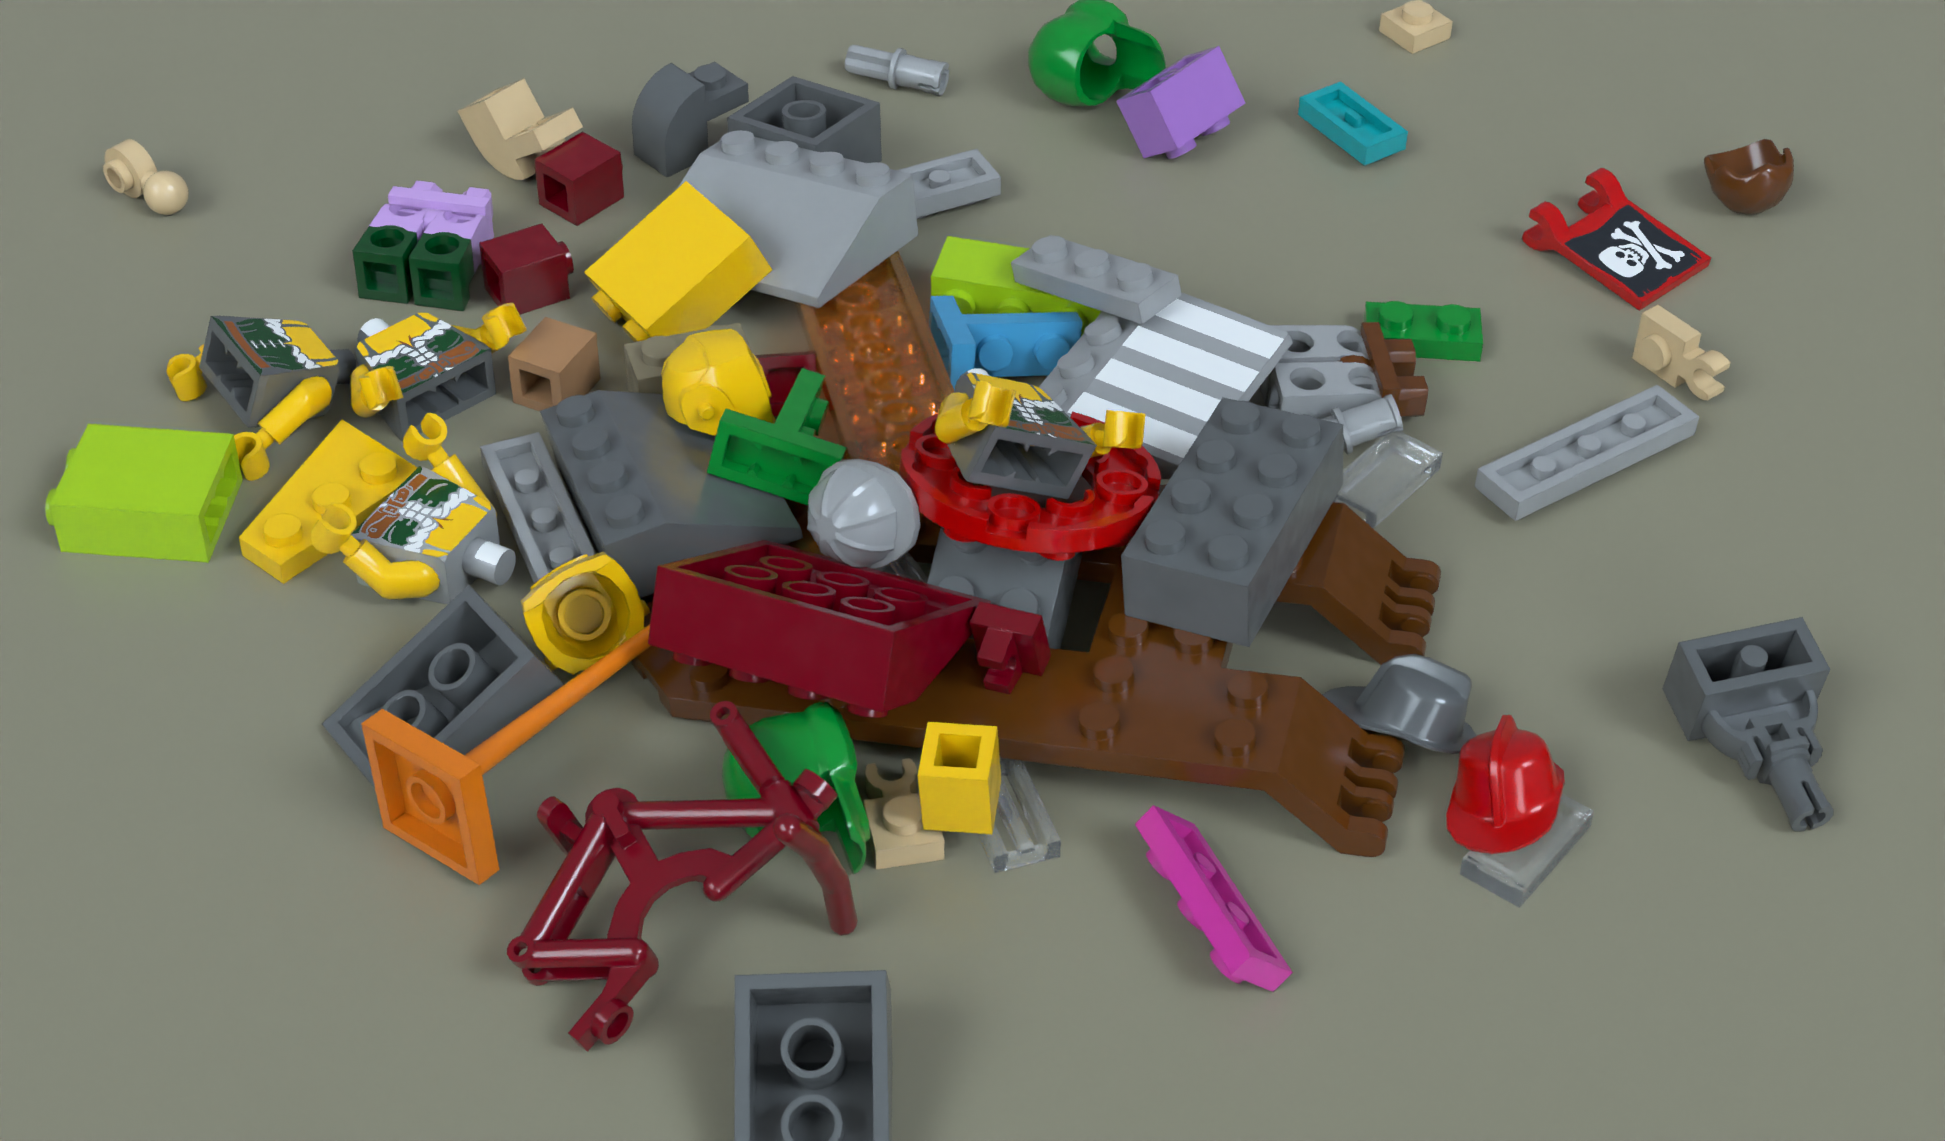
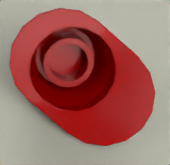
[1446,715,1565,854]

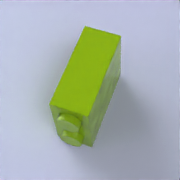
[45,424,243,563]

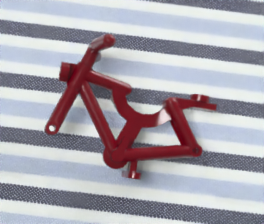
[507,701,857,1052]

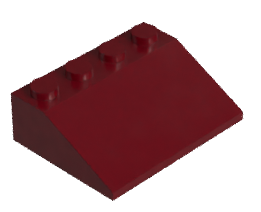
[648,540,991,718]

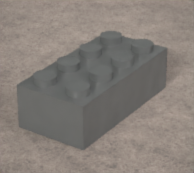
[1121,397,1343,647]

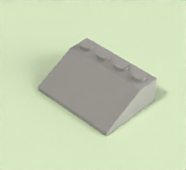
[678,130,918,308]

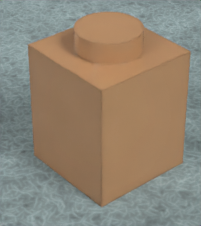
[508,317,601,411]

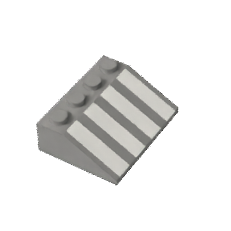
[1038,292,1293,479]

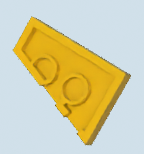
[239,419,418,584]

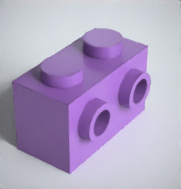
[1117,46,1245,159]

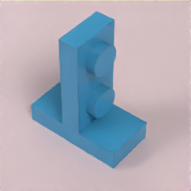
[927,296,1082,395]

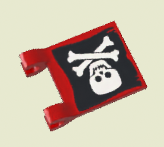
[1522,168,1711,311]

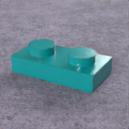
[1298,81,1408,166]

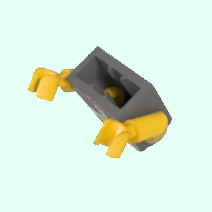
[350,302,527,442]
[166,316,357,481]
[935,369,1146,499]

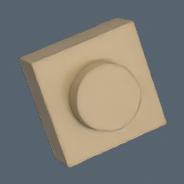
[1379,0,1453,54]

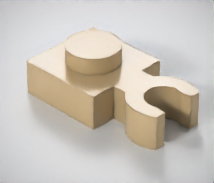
[1632,305,1730,401]
[863,758,945,870]

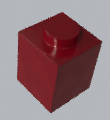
[534,131,624,226]
[479,223,574,315]

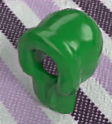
[1028,0,1166,107]
[722,702,870,874]

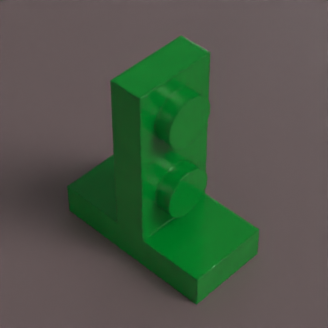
[707,368,847,506]

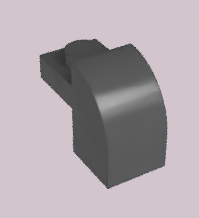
[632,61,749,177]

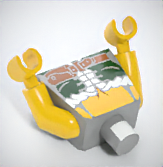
[311,413,516,604]

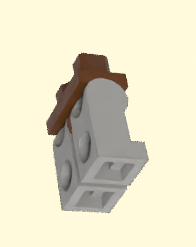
[1260,322,1428,435]

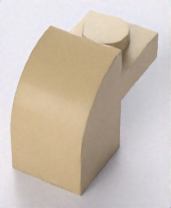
[458,78,583,180]

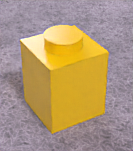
[917,722,1001,834]

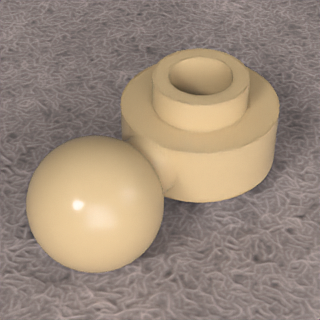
[103,139,189,215]

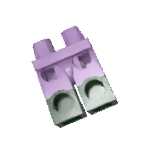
[352,181,494,311]

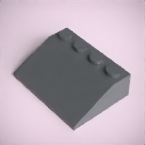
[540,390,803,598]

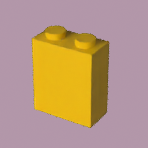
[584,181,772,342]

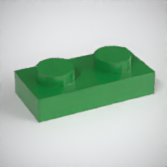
[1363,301,1483,362]

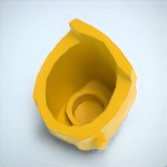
[661,329,775,436]
[521,551,650,675]

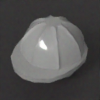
[807,459,920,568]

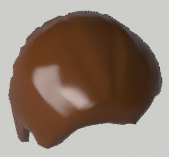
[1704,139,1794,214]

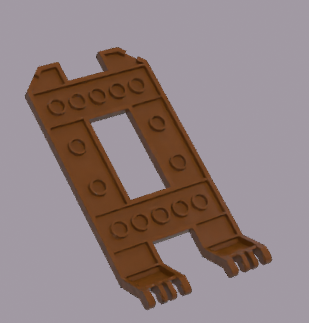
[631,453,1441,857]

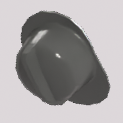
[1322,654,1477,754]

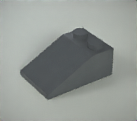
[322,585,564,788]
[734,970,893,1141]

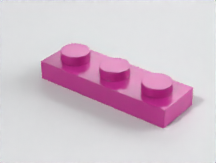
[1135,805,1293,992]

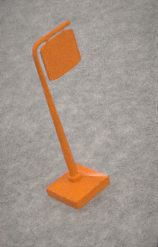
[361,624,651,885]

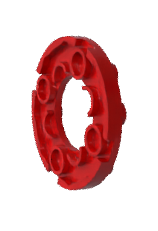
[899,411,1161,561]

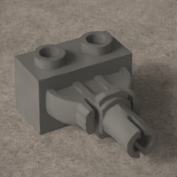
[1662,617,1834,832]

